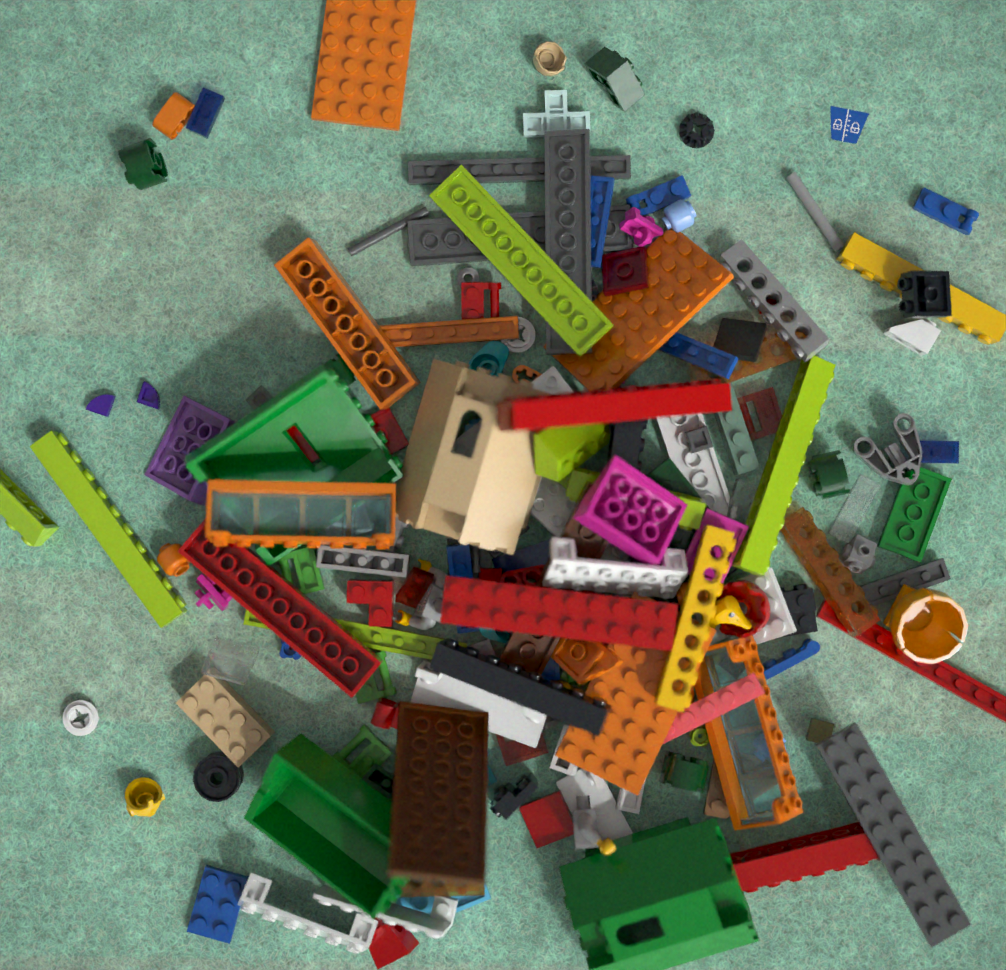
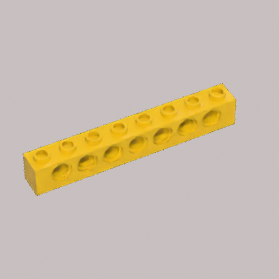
[654,525,736,712]

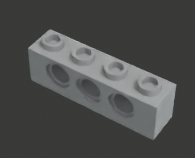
[316,545,410,577]

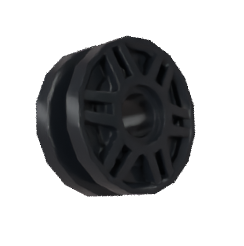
[193,751,244,802]

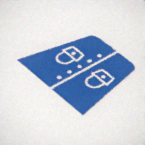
[830,106,869,144]

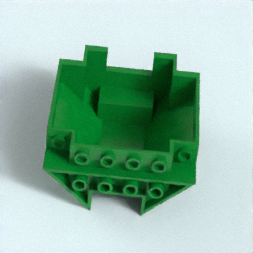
[559,817,760,970]

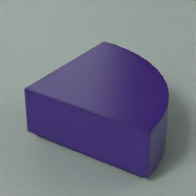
[136,381,160,410]
[85,394,116,417]

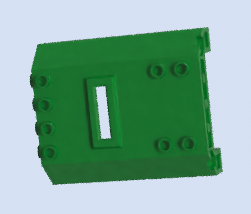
[185,363,404,566]

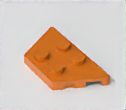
[551,637,623,685]

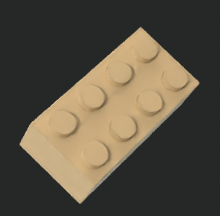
[176,668,275,768]

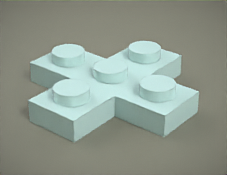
[523,90,590,138]

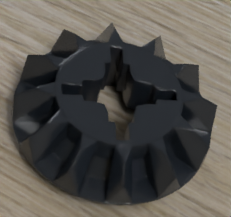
[679,112,715,148]

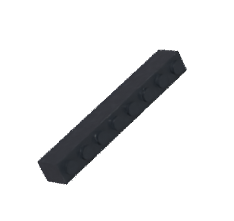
[430,638,612,736]

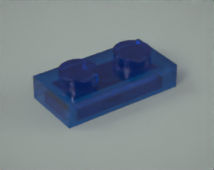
[186,87,225,139]
[919,440,959,464]

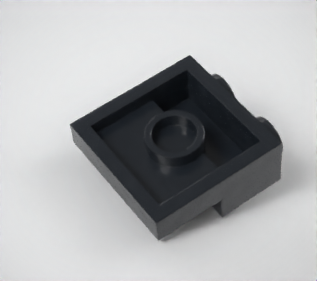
[897,271,952,319]
[779,584,818,638]
[490,773,538,820]

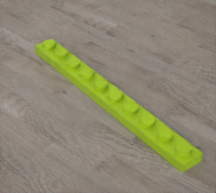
[243,610,467,660]

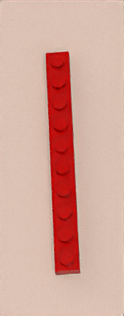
[815,597,1006,723]

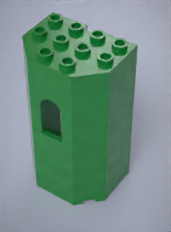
[244,733,411,920]

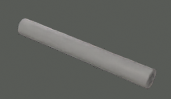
[786,172,844,252]

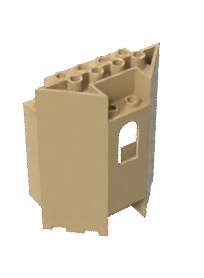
[388,359,551,555]

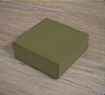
[806,718,834,743]

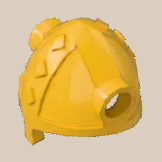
[125,777,165,817]

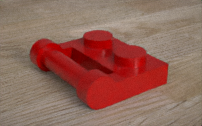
[461,282,501,320]

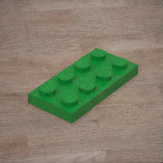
[877,467,952,562]

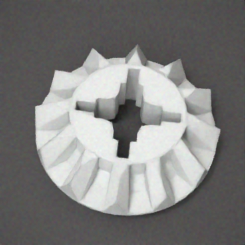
[501,317,535,352]
[63,700,100,736]

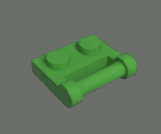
[277,548,325,594]
[356,651,397,704]
[333,724,392,779]

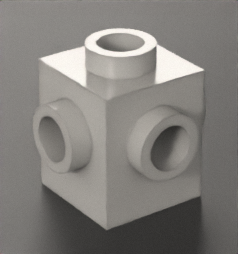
[841,534,877,574]

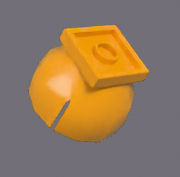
[883,584,968,663]

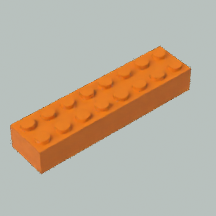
[274,237,421,410]

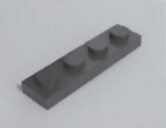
[857,558,951,609]

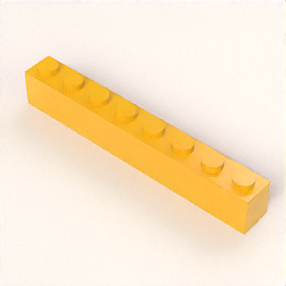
[836,232,1006,345]

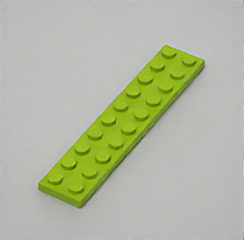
[429,164,614,357]

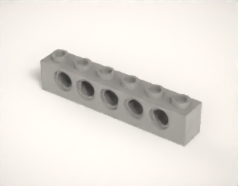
[719,239,829,362]

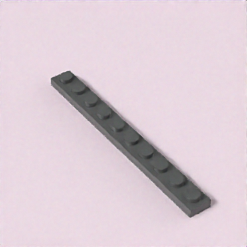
[408,155,631,185]

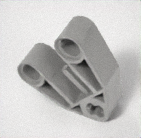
[853,413,922,485]

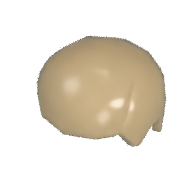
[533,41,567,77]

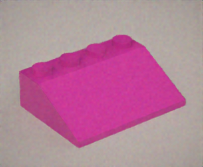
[573,455,687,565]

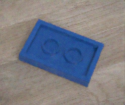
[187,865,249,944]

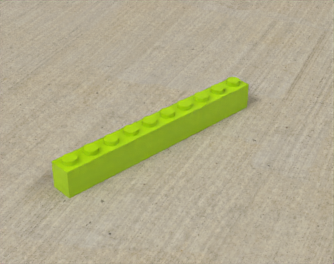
[731,355,835,575]
[29,431,187,628]

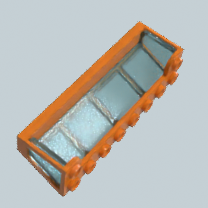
[205,480,396,550]
[694,635,803,830]

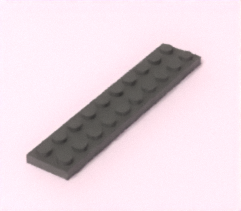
[544,129,592,355]
[407,205,633,267]
[815,722,971,948]

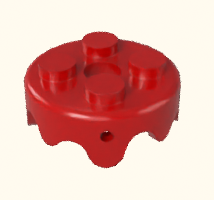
[715,580,770,638]

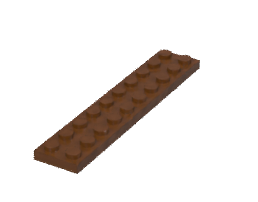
[499,480,609,675]

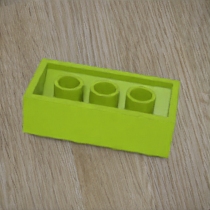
[534,423,610,482]
[0,469,59,547]

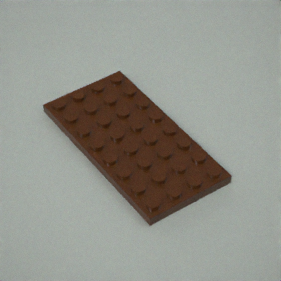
[387,701,489,886]

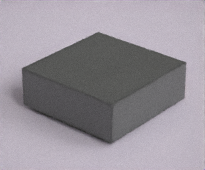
[684,426,713,454]

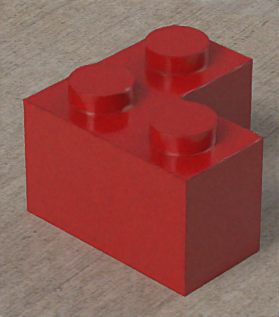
[347,579,394,627]

